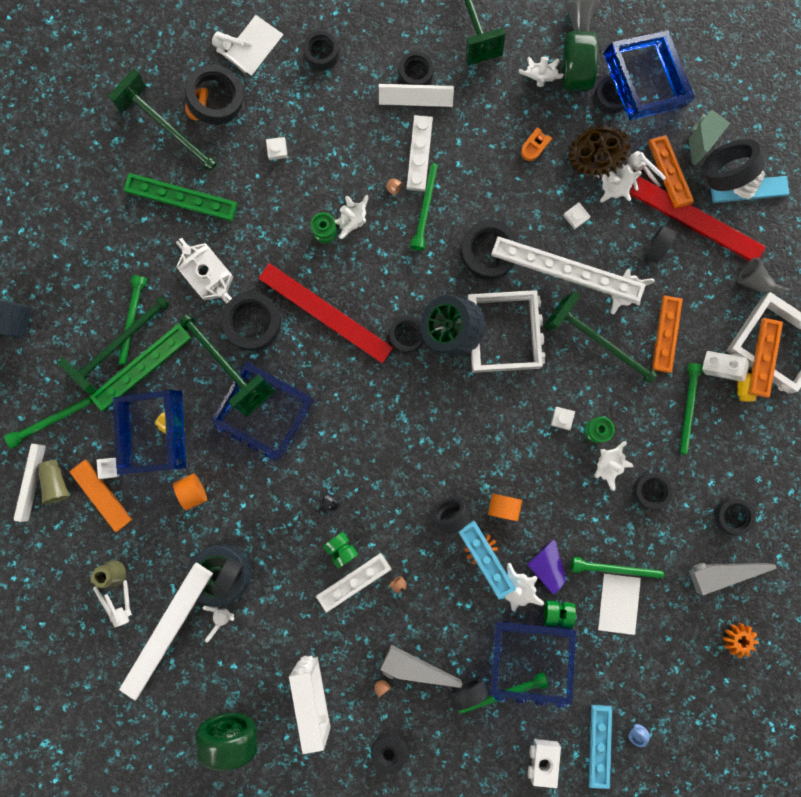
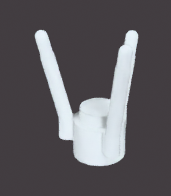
[212,31,252,73]
[627,151,666,191]
[93,580,132,627]
[203,606,234,642]

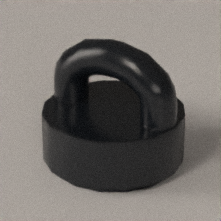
[319,492,339,513]

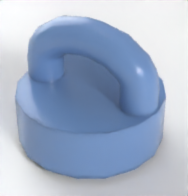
[628,724,650,747]

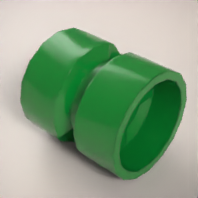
[311,212,337,244]
[584,417,615,443]
[323,532,358,569]
[543,600,576,629]

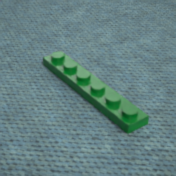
[123,173,238,222]
[90,323,192,412]

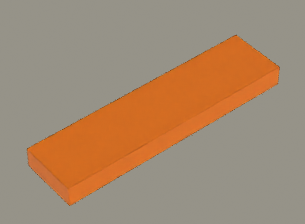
[647,135,694,209]
[652,295,683,373]
[748,318,783,398]
[70,460,132,532]

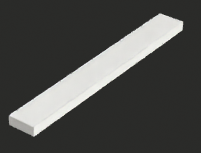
[491,237,646,304]
[119,563,213,701]

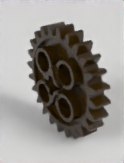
[568,124,631,179]

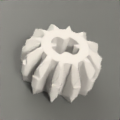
[734,171,765,199]

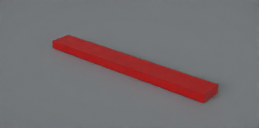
[629,177,766,261]
[258,263,393,364]

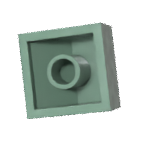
[689,110,730,166]

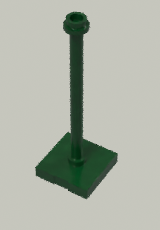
[464,0,506,66]
[108,68,217,171]
[543,291,657,383]
[57,296,169,395]
[180,315,276,417]

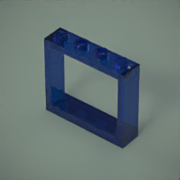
[603,30,695,121]
[211,361,314,461]
[113,390,187,475]
[491,621,576,708]

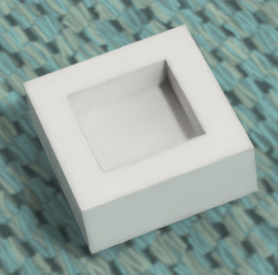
[266,137,288,160]
[563,203,590,230]
[551,407,575,430]
[97,458,120,479]

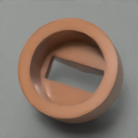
[386,179,402,195]
[389,576,407,593]
[374,680,391,698]

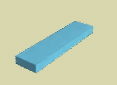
[711,176,789,203]
[458,521,516,600]
[589,705,612,789]

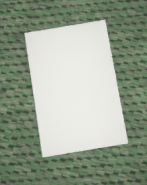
[226,15,283,76]
[598,574,641,635]

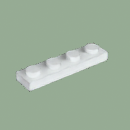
[407,115,433,191]

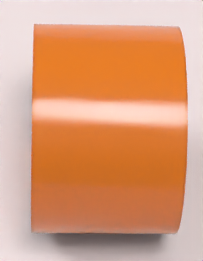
[173,473,207,511]
[487,494,522,521]

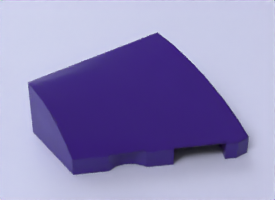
[527,539,566,595]

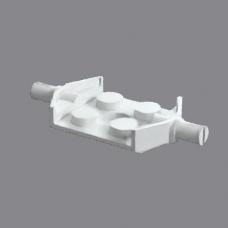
[176,238,233,304]

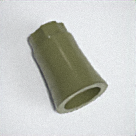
[38,460,70,504]
[90,560,126,588]

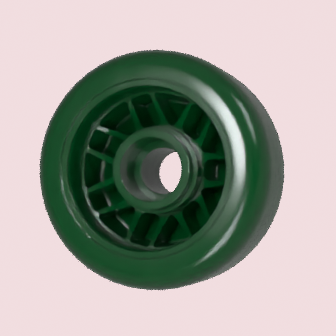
[562,31,598,91]
[196,713,258,771]

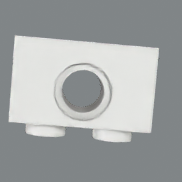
[702,351,750,382]
[528,739,561,788]

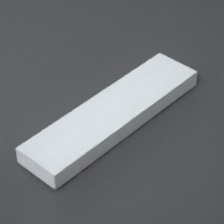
[379,84,454,107]
[14,444,46,522]
[316,553,391,613]

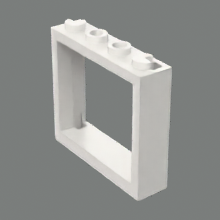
[467,290,545,373]
[726,292,801,394]
[289,656,330,754]

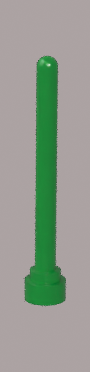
[410,163,438,251]
[118,275,147,366]
[680,363,703,455]
[4,397,93,449]
[570,557,664,578]
[457,672,549,714]

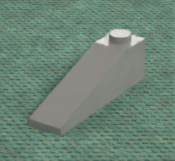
[689,563,776,595]
[380,645,462,688]

